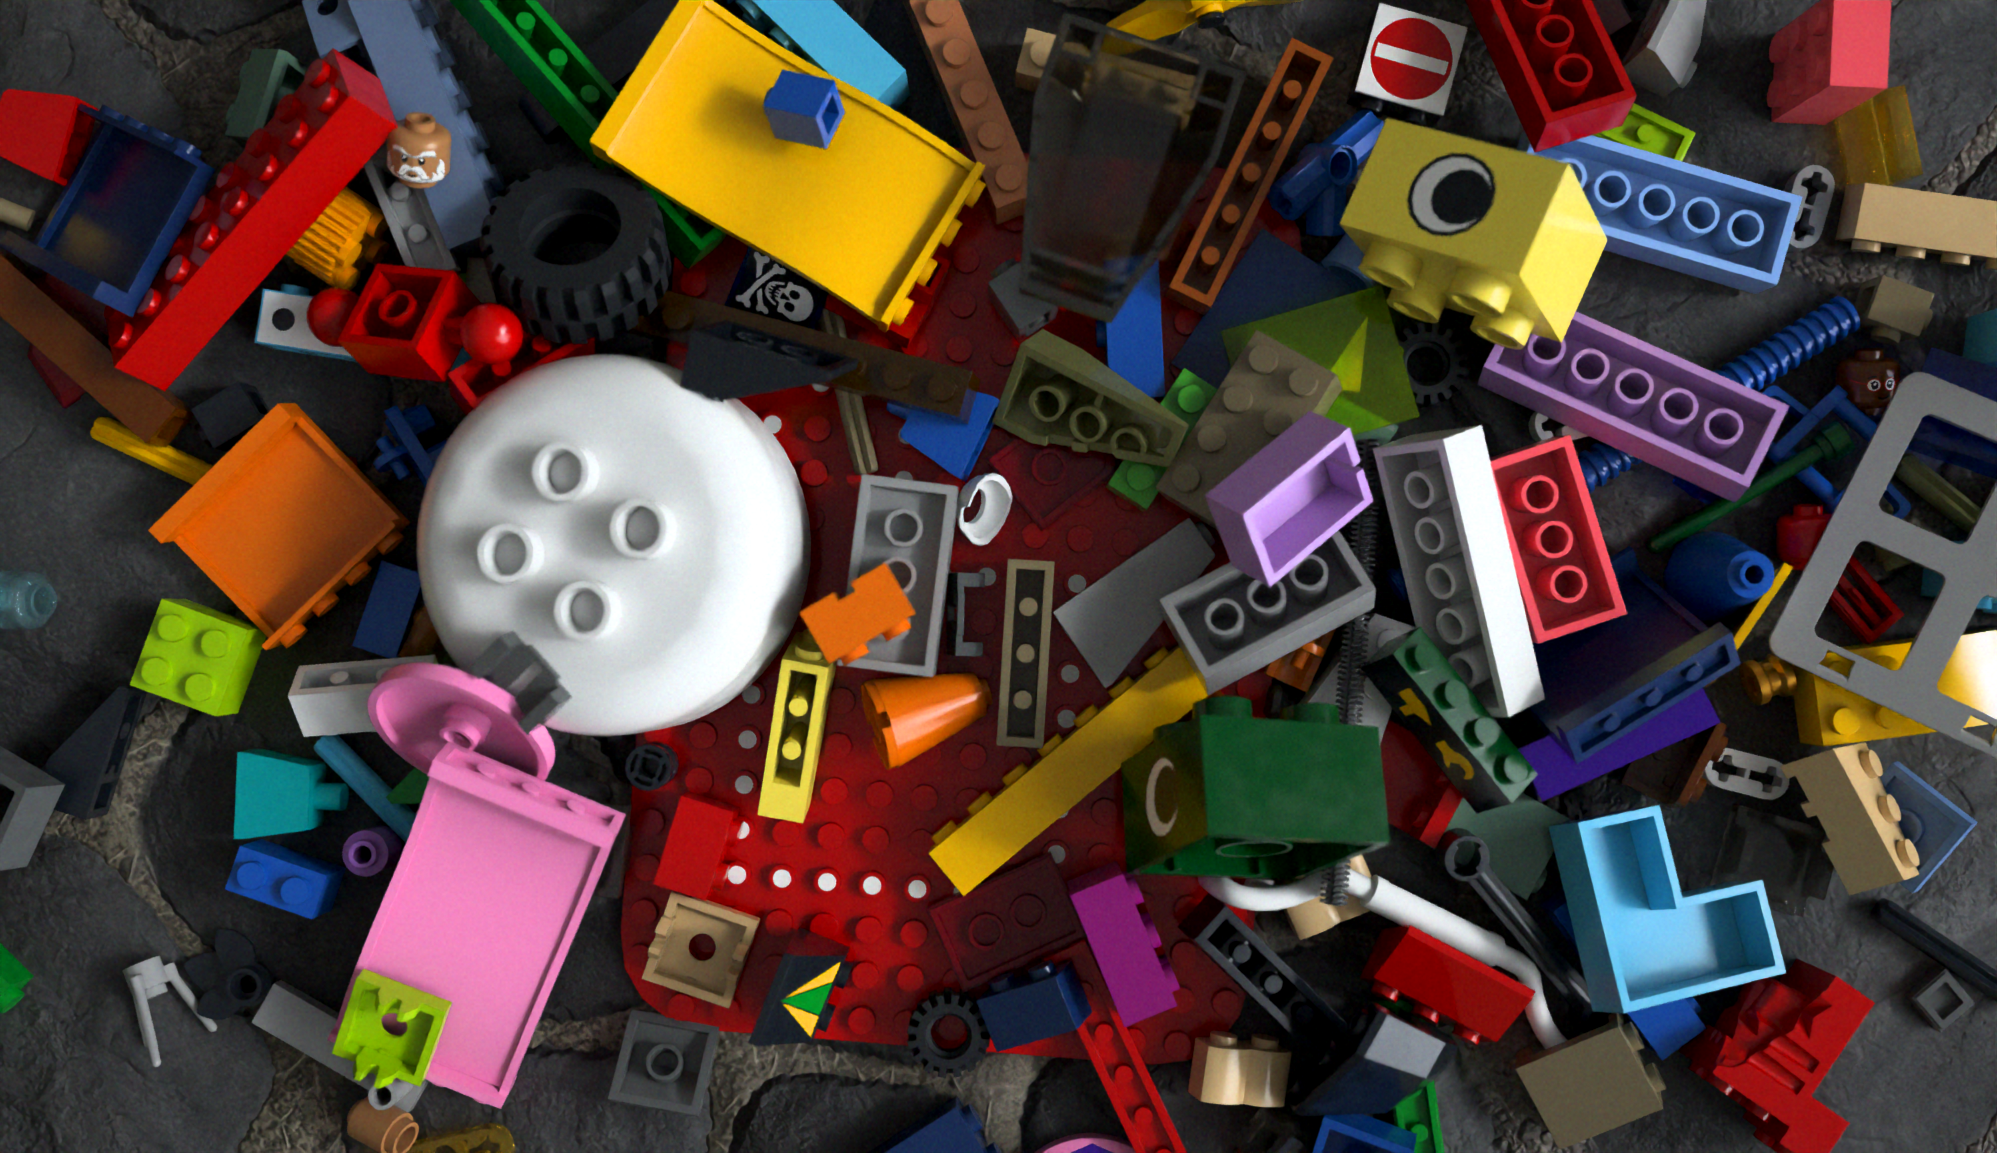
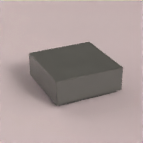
[1904,966,1975,1032]

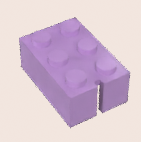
[1205,411,1373,587]

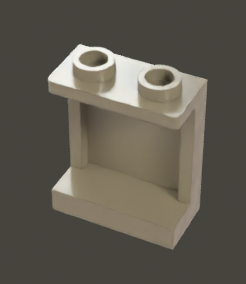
[1515,1013,1666,1150]

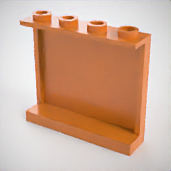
[148,403,410,651]

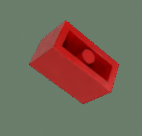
[653,791,744,901]

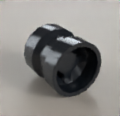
[625,741,679,791]

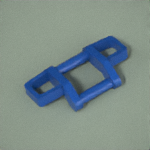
[1761,384,1911,520]

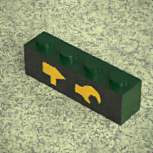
[1361,627,1538,814]

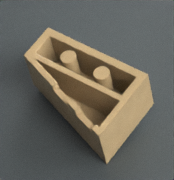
[1780,742,1920,895]

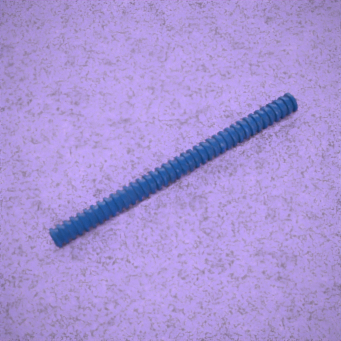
[1386,296,1860,604]

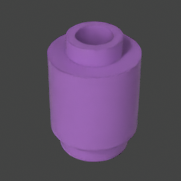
[342,825,402,877]

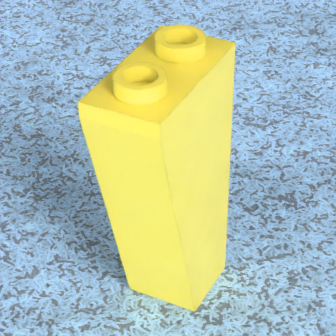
[758,629,837,823]

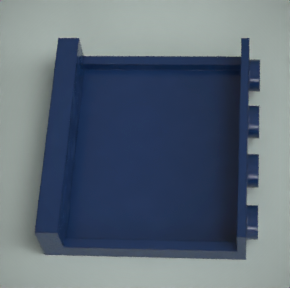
[0,103,215,317]
[1524,546,1740,764]

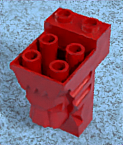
[1679,959,1875,1153]

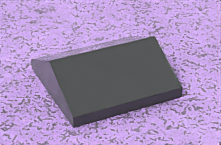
[608,1009,719,1118]

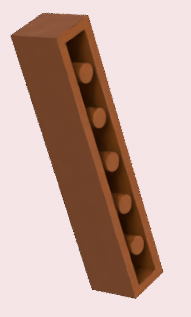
[1165,38,1333,316]

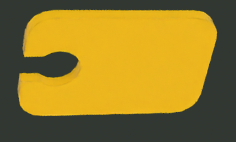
[1704,562,1793,688]

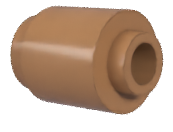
[347,1096,419,1153]

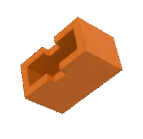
[799,563,916,667]

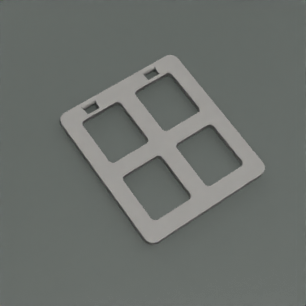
[1769,372,1997,759]

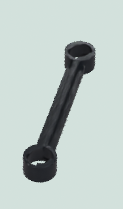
[1435,828,1624,1034]

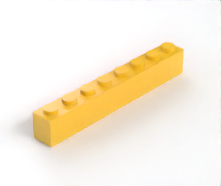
[928,644,1208,896]

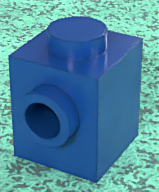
[763,69,845,149]

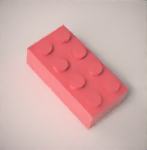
[1489,435,1627,644]

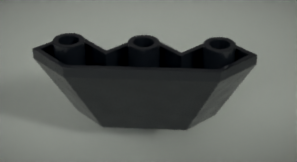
[1286,1000,1459,1116]

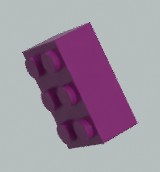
[1067,861,1180,1028]

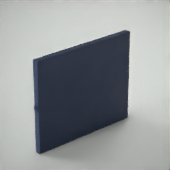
[1171,228,1377,389]

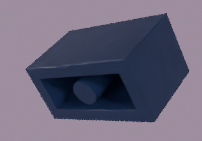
[976,960,1092,1052]

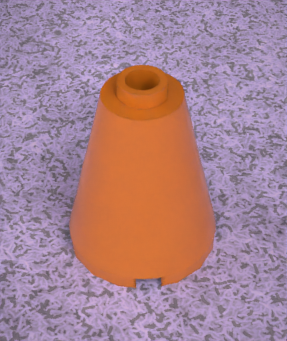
[860,672,992,770]

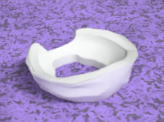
[956,473,1013,546]

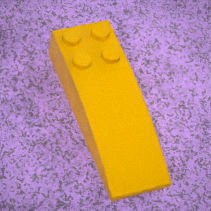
[1791,627,1997,747]

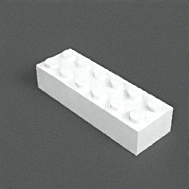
[1373,425,1545,717]

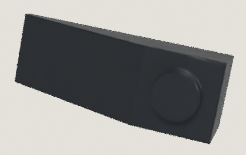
[40,685,147,820]

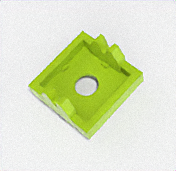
[332,969,452,1089]

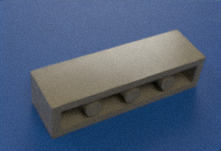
[996,559,1055,748]

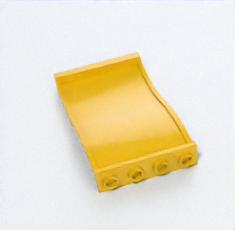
[590,0,986,333]

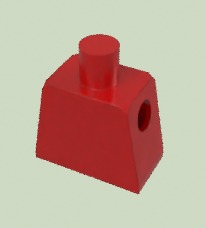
[0,89,99,187]

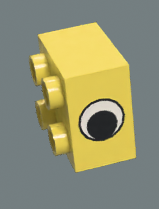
[1339,118,1608,350]

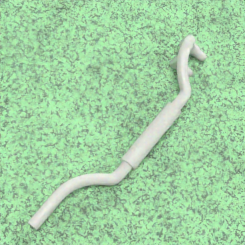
[1198,868,1567,1049]

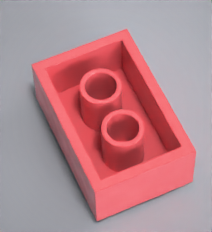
[1767,0,1891,125]

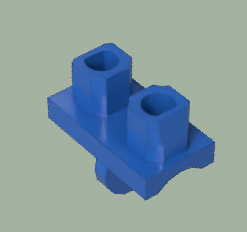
[373,404,447,489]

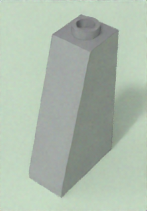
[1052,517,1216,688]

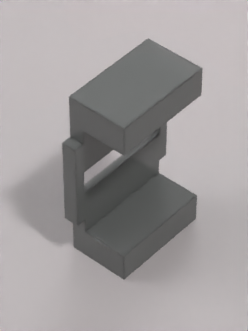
[946,572,985,657]
[468,631,572,735]

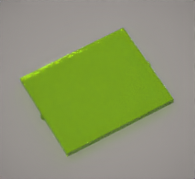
[1221,285,1419,436]

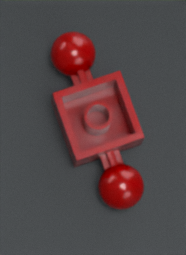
[306,263,523,382]

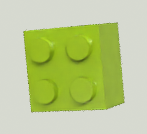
[130,598,266,717]

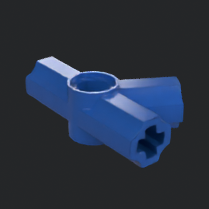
[1266,109,1384,236]

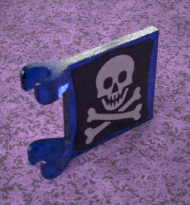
[724,246,829,329]

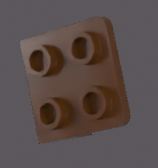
[1619,722,1729,809]

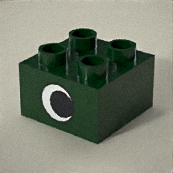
[1121,696,1390,881]

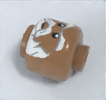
[386,112,451,188]

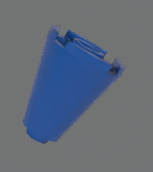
[1663,531,1774,621]

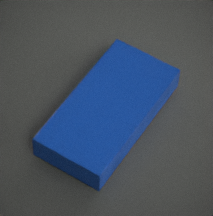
[352,560,423,658]

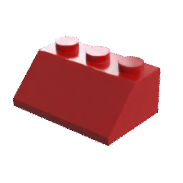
[1360,925,1535,1046]

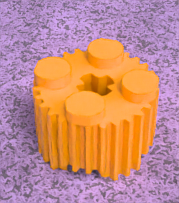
[286,186,390,290]

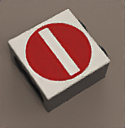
[1346,3,1468,128]

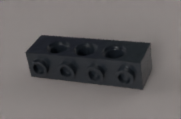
[1178,893,1349,1059]

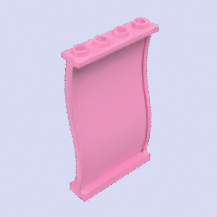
[328,741,626,1109]

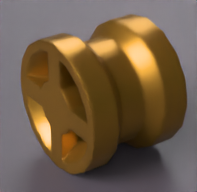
[1740,653,1797,705]

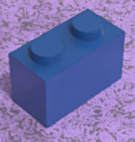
[225,839,346,919]

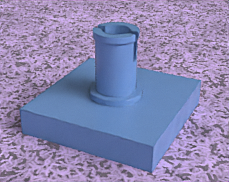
[1880,761,1978,893]

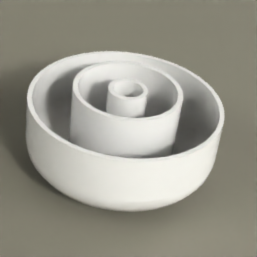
[417,354,811,736]

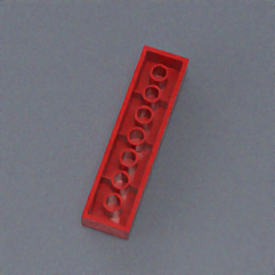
[104,48,398,391]

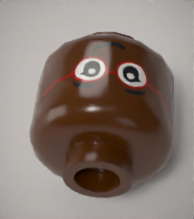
[1836,348,1901,415]

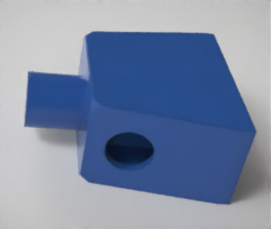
[886,392,1000,483]

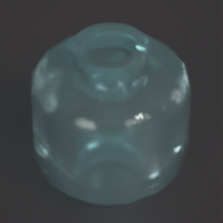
[0,570,57,630]

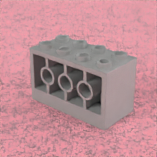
[837,474,960,677]

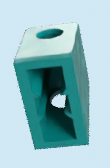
[234,748,349,839]

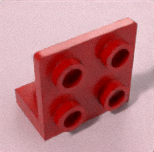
[1380,720,1463,848]

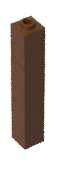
[0,247,194,447]

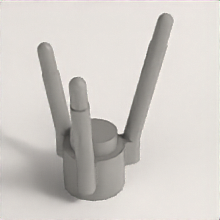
[122,956,217,1067]

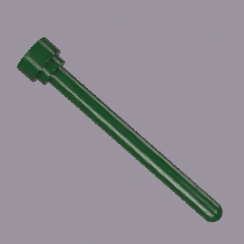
[1646,420,1855,554]

